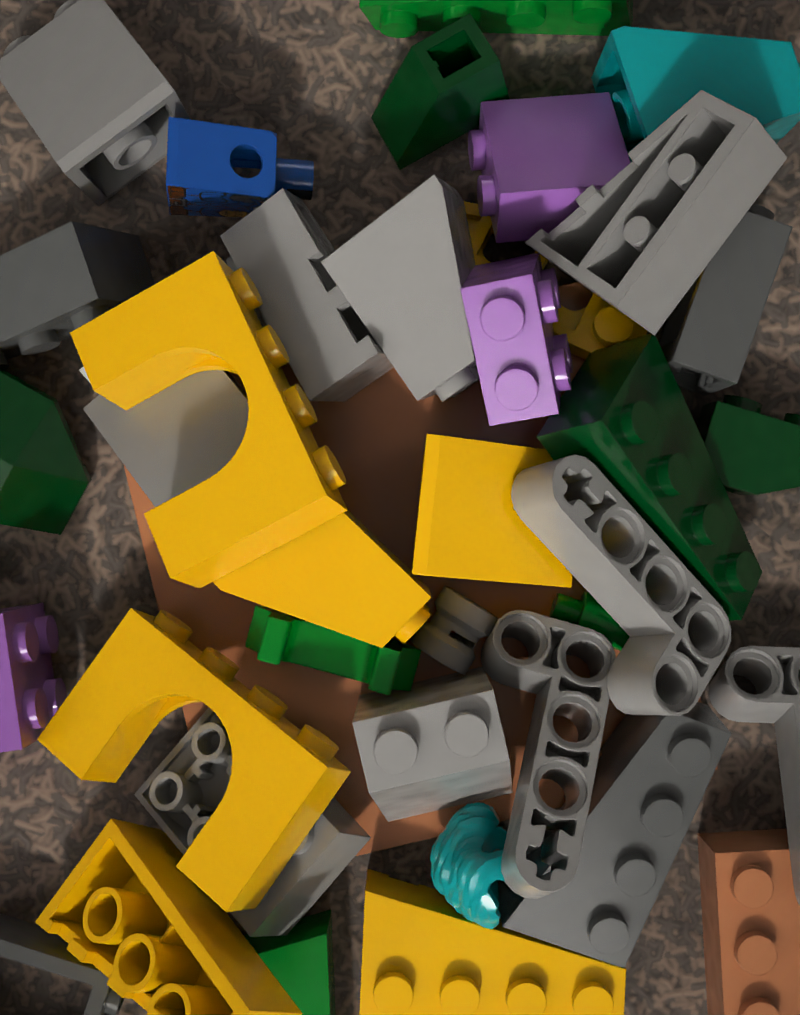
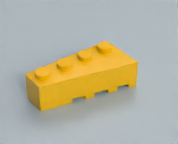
[35,818,303,1015]
[359,869,626,1015]

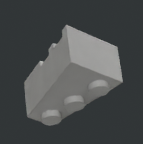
[525,90,787,336]
[220,188,394,402]

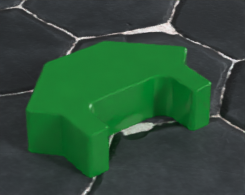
[245,605,422,695]

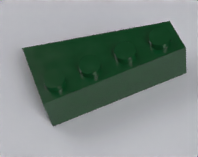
[537,333,762,621]

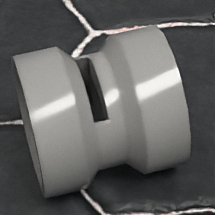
[411,585,499,675]

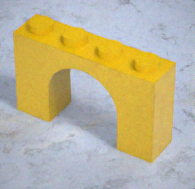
[70,251,348,588]
[37,608,351,912]

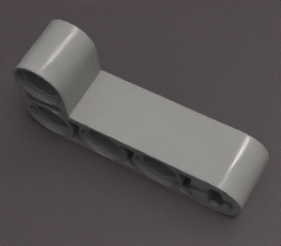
[511,455,731,716]
[481,610,616,899]
[708,646,800,905]

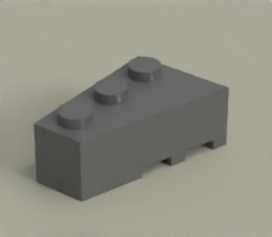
[0,221,155,370]

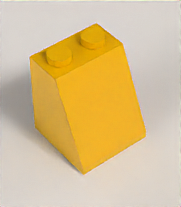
[412,434,573,588]
[213,510,431,648]

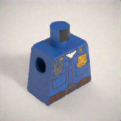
[166,117,314,218]

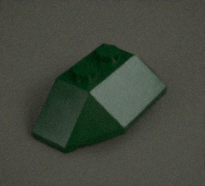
[0,368,92,535]

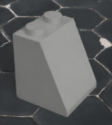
[0,0,190,206]
[321,175,480,402]
[83,370,249,507]
[352,666,513,822]

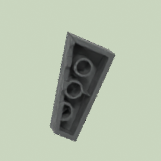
[498,702,732,968]

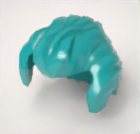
[430,802,507,929]

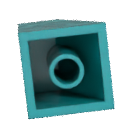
[591,26,800,162]

